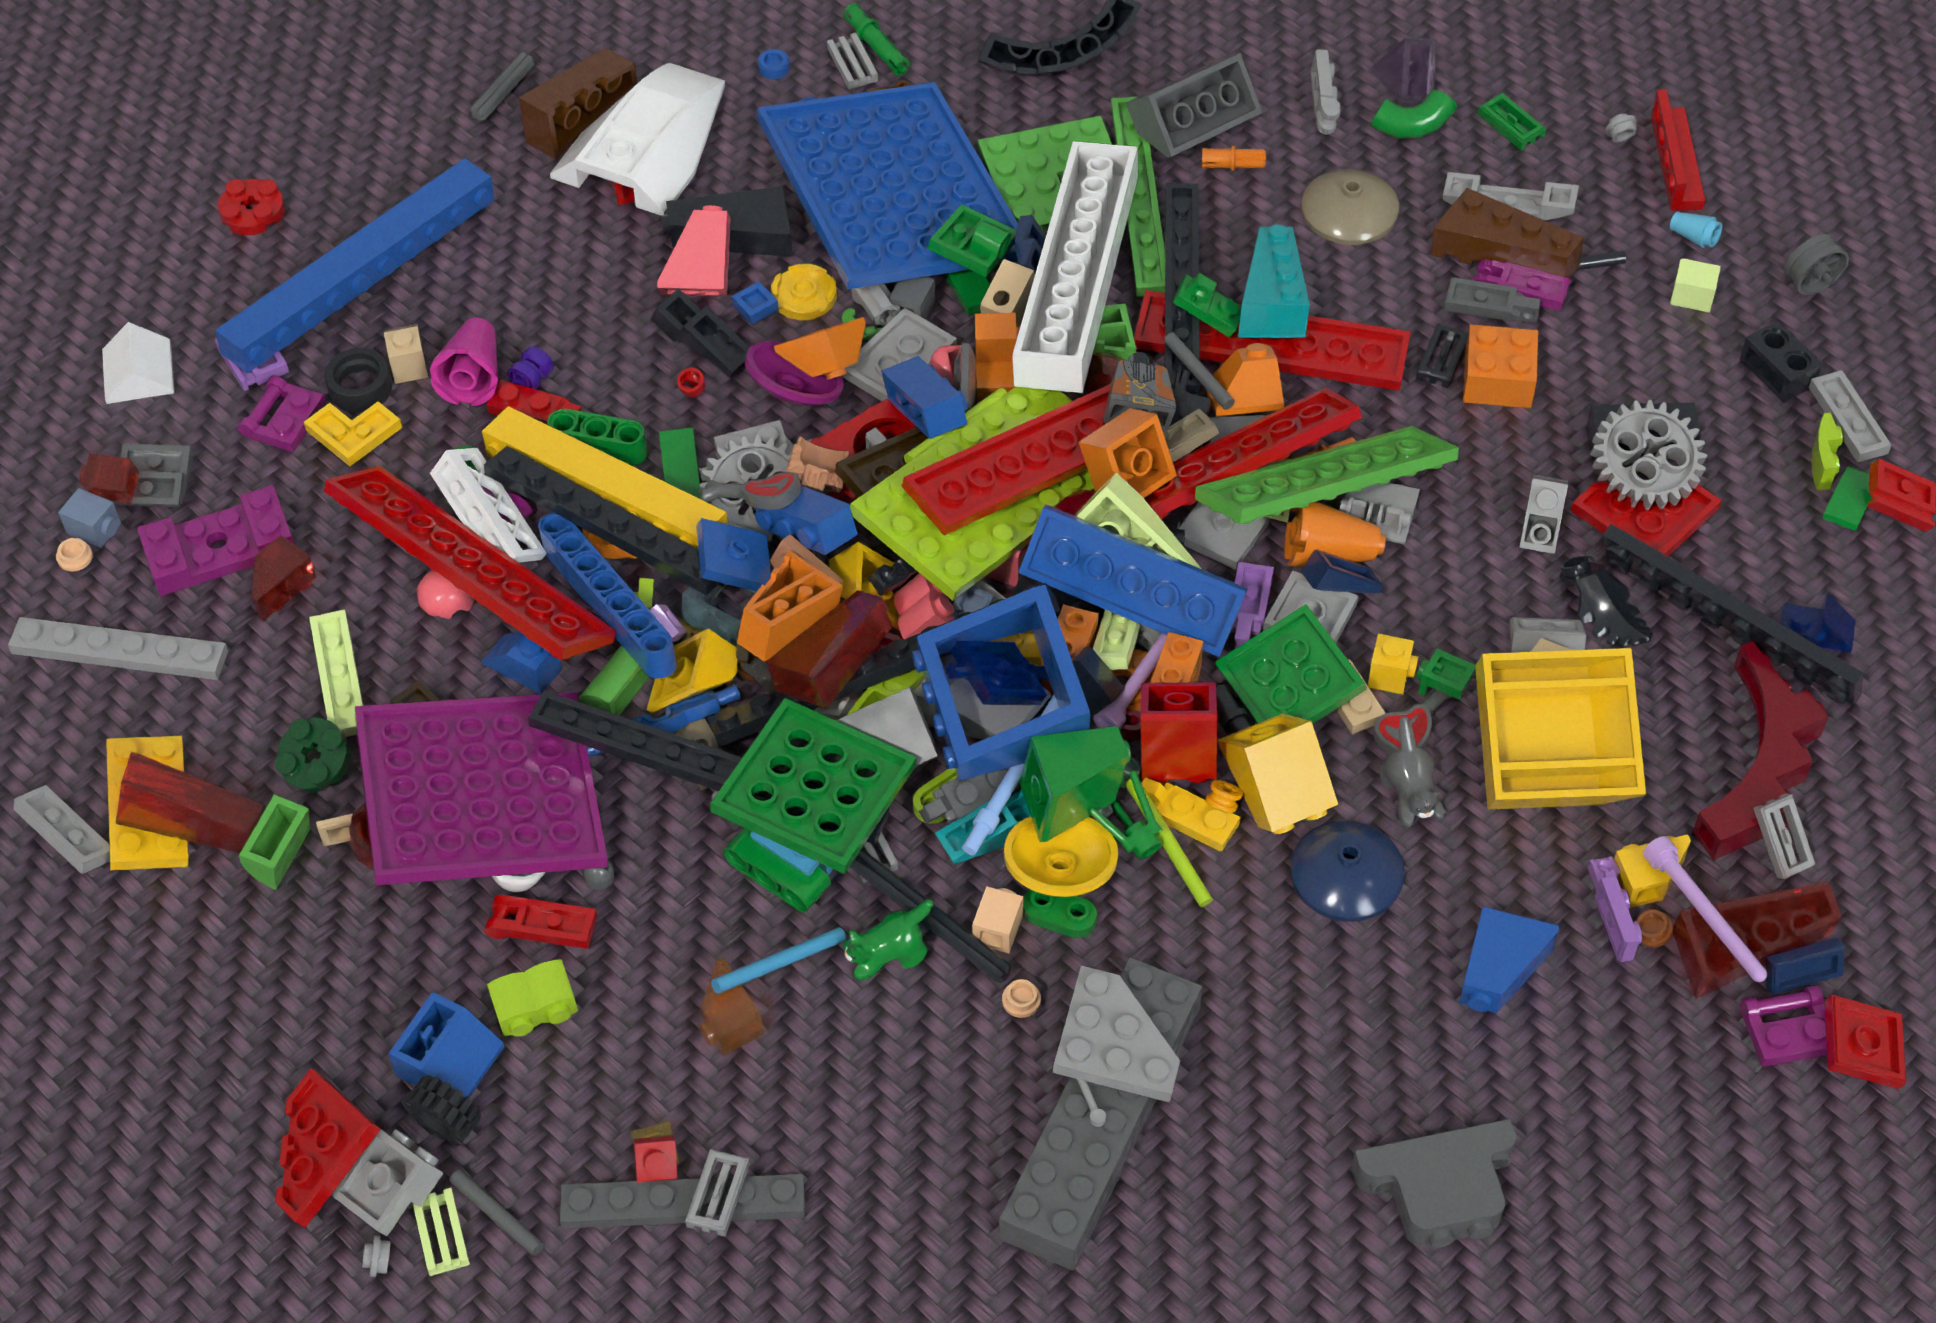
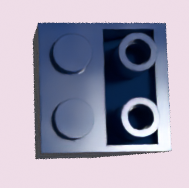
[388,992,505,1098]

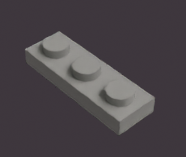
[1809,370,1891,463]
[13,785,110,874]

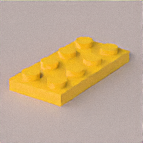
[106,736,188,871]

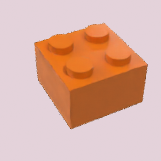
[1463,324,1538,408]
[1079,408,1177,498]

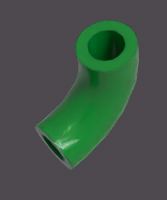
[1369,89,1457,139]

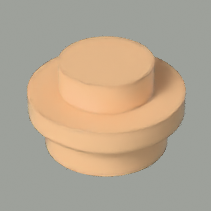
[56,538,93,572]
[1002,979,1041,1018]

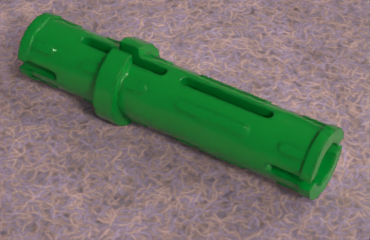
[842,3,910,76]

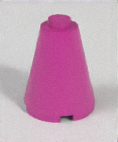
[430,318,498,406]

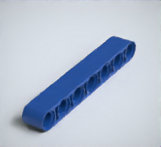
[538,513,677,679]

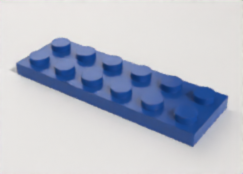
[1018,504,1248,657]

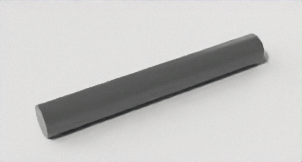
[1164,332,1235,410]
[449,1169,544,1256]

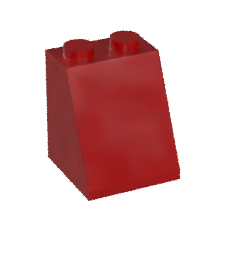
[1141,682,1217,783]

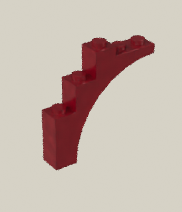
[1693,641,1828,861]

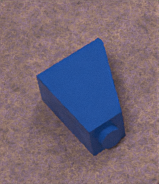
[1459,907,1559,1013]

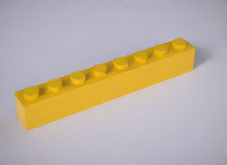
[482,406,728,549]

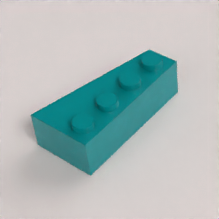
[1238,225,1310,338]

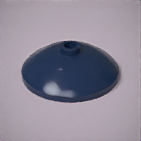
[1290,821,1405,922]

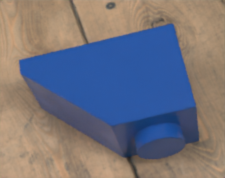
[482,631,562,694]

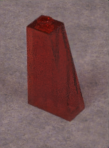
[766,590,892,708]
[116,752,263,853]

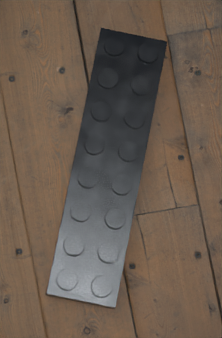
[1603,524,1863,705]

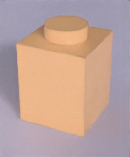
[972,886,1023,954]

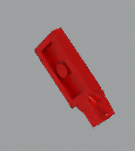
[487,380,582,425]

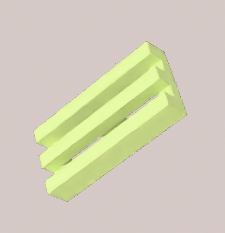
[413,1188,470,1276]

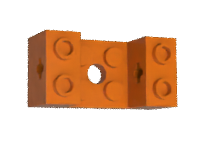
[1041,604,1204,717]

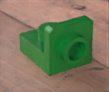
[1416,649,1476,700]

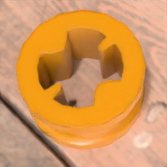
[1205,780,1243,813]

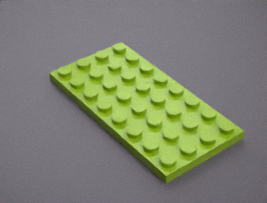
[850,386,1095,601]

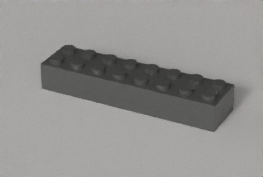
[999,958,1202,1271]

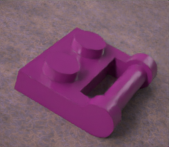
[237,376,326,452]
[1740,985,1827,1067]

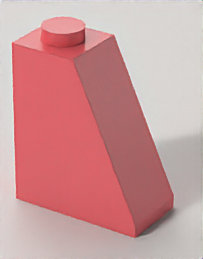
[657,206,731,296]

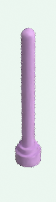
[1093,633,1167,731]
[1643,836,1767,982]

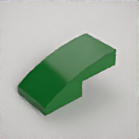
[1822,466,1871,531]

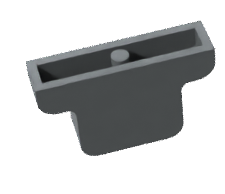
[1352,1119,1516,1248]

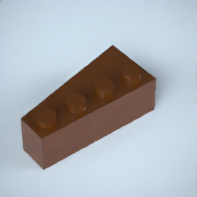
[518,48,637,159]
[1431,188,1584,279]

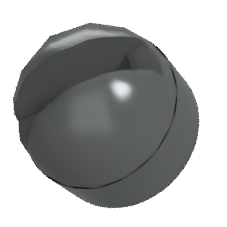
[583,859,615,890]

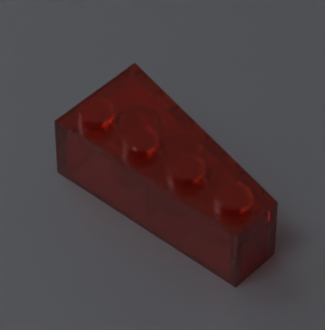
[1673,882,1842,999]

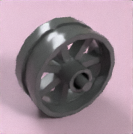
[1783,234,1849,295]

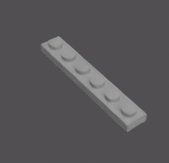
[8,617,228,680]

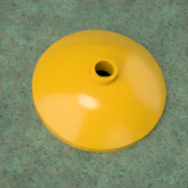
[1004,816,1118,897]

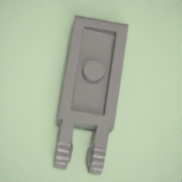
[1310,49,1340,135]

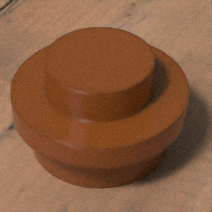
[1636,910,1673,948]

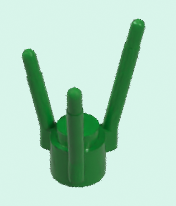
[1089,770,1163,860]

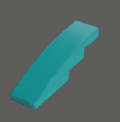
[935,790,1031,864]

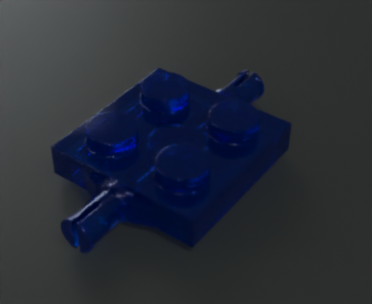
[945,641,1049,706]

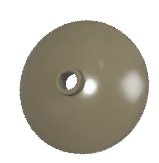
[1301,169,1399,245]

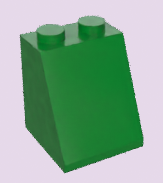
[1019,726,1131,843]

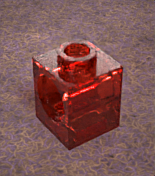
[80,453,140,504]

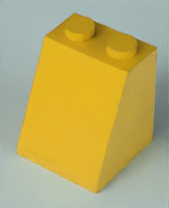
[1218,713,1338,834]

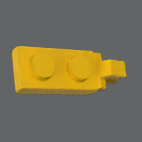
[1142,778,1241,851]

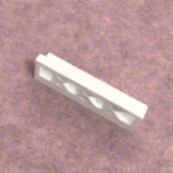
[430,448,546,563]

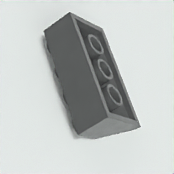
[1126,53,1263,158]

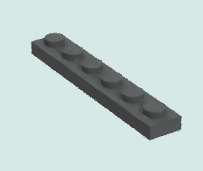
[560,1174,805,1229]

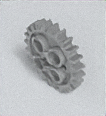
[1590,400,1707,510]
[699,434,790,546]

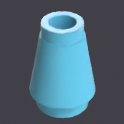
[1670,211,1722,248]

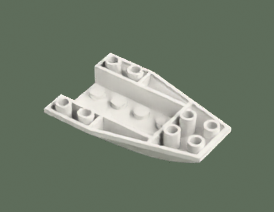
[550,63,725,215]

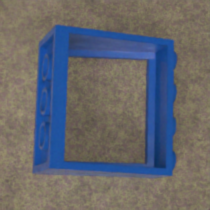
[912,585,1090,781]

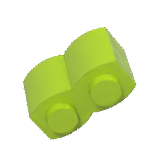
[487,959,578,1037]

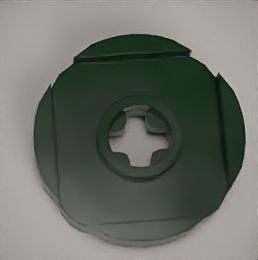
[275,718,352,793]

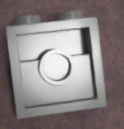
[331,1129,443,1236]

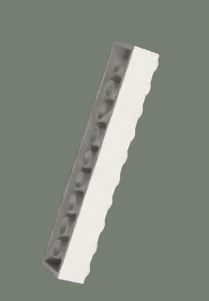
[1013,141,1138,393]

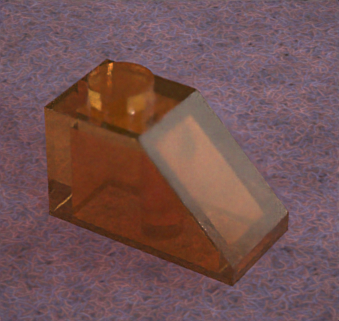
[699,957,764,1056]

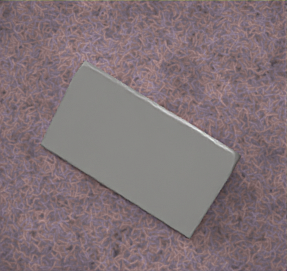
[1509,617,1586,653]

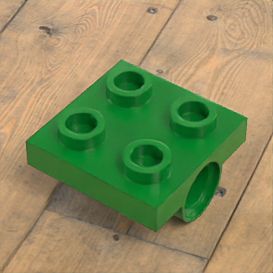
[928,204,1017,277]

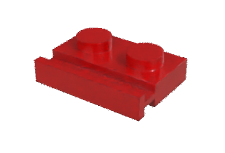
[1867,459,1936,532]

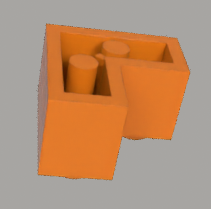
[975,313,1020,403]

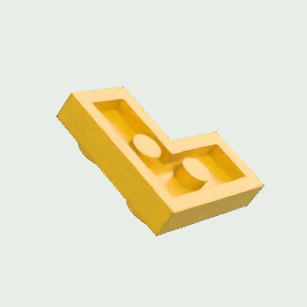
[304,402,402,467]

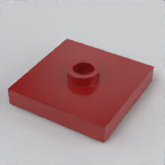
[1825,995,1906,1089]

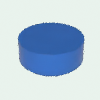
[758,49,790,79]

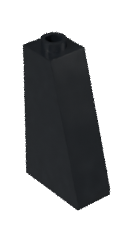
[661,186,793,257]

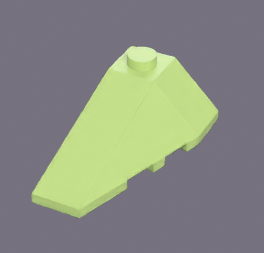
[1075,473,1201,569]

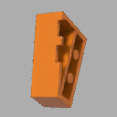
[737,550,843,662]

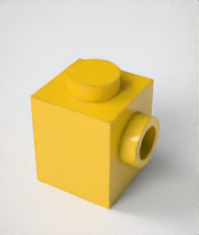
[1368,633,1418,695]

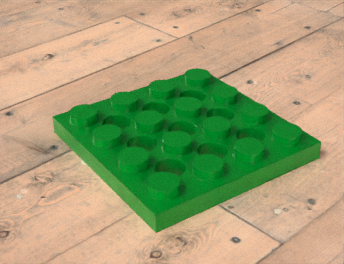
[710,698,917,874]

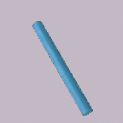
[711,927,846,994]

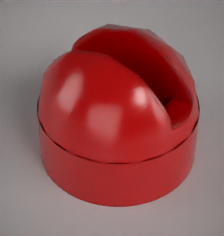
[677,368,706,398]

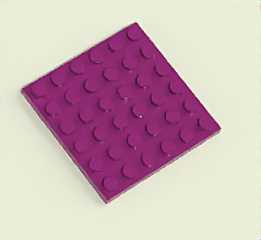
[355,692,608,885]

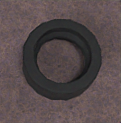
[325,348,393,413]

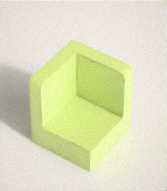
[1670,259,1721,312]

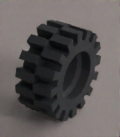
[403,1075,481,1145]

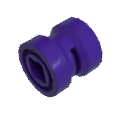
[507,346,554,390]

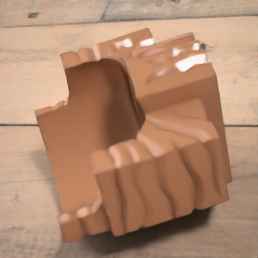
[786,436,849,493]

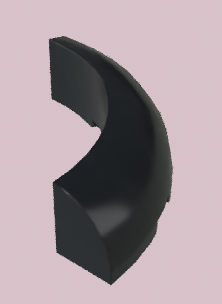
[977,0,1142,75]

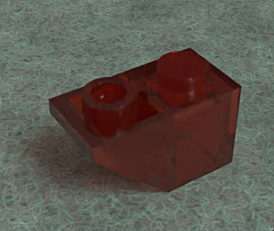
[252,535,316,621]

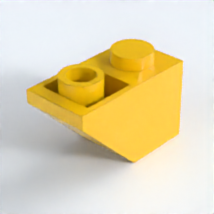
[1614,835,1691,908]

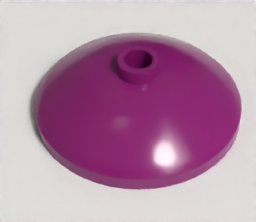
[745,341,844,406]

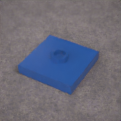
[696,518,771,592]

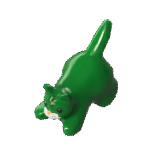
[843,899,933,981]

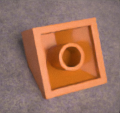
[774,317,866,380]
[1205,343,1284,416]

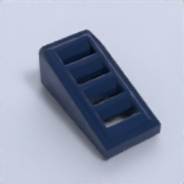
[1302,550,1384,593]

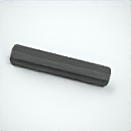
[470,52,534,122]

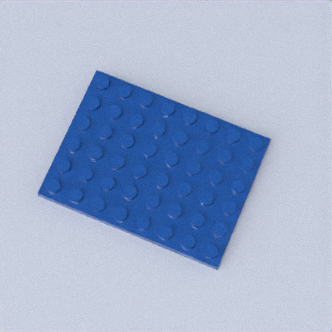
[756,82,1018,290]

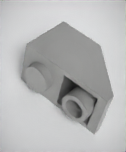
[1519,474,1568,554]

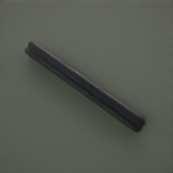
[850,848,1012,983]

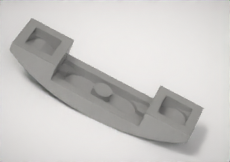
[1443,172,1579,220]

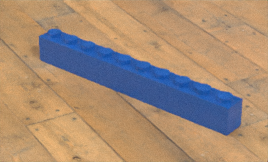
[215,158,494,373]

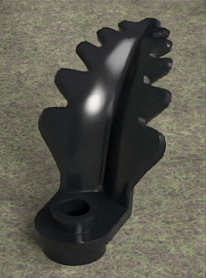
[1559,556,1653,647]

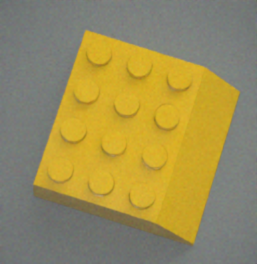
[1475,648,1646,810]

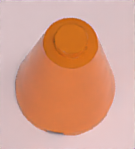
[1284,501,1386,567]

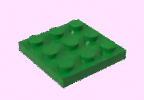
[1215,604,1367,724]

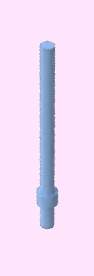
[962,695,1059,855]

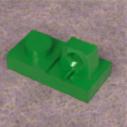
[1173,273,1242,337]

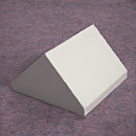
[102,322,174,404]

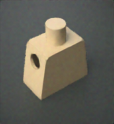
[980,259,1035,327]

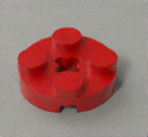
[217,179,285,235]

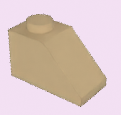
[384,324,428,384]

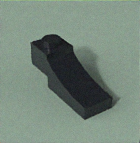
[650,288,750,378]

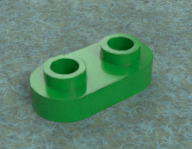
[1023,889,1097,938]

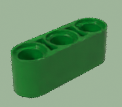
[547,409,648,466]
[723,828,831,912]

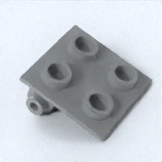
[1340,482,1420,545]

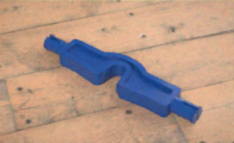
[587,685,741,757]

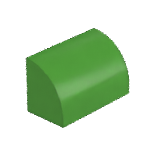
[578,645,650,716]
[239,795,310,890]

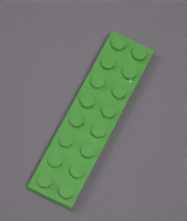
[1195,426,1459,524]

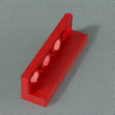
[1651,90,1705,211]

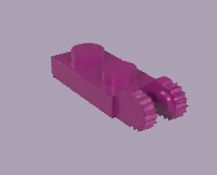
[1473,259,1571,311]

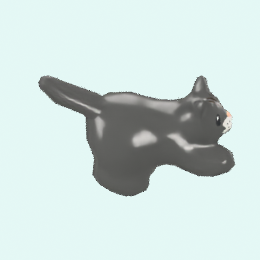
[1379,716,1446,827]

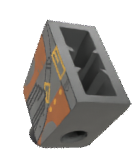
[1103,352,1176,432]

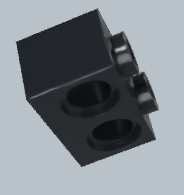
[1740,321,1822,403]

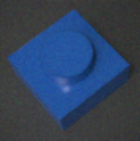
[732,281,779,325]

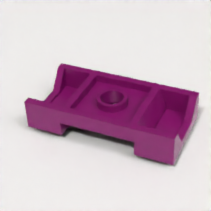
[137,485,297,596]

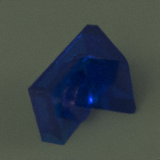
[1780,594,1855,653]

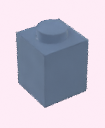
[58,488,121,548]

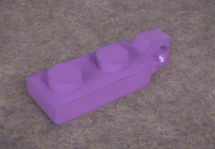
[1230,562,1274,649]
[1588,856,1642,962]

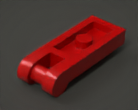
[484,895,598,949]

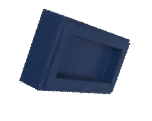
[1765,938,1845,995]

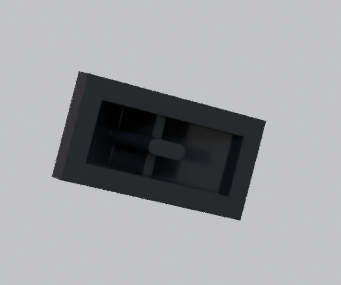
[1073,647,1125,718]

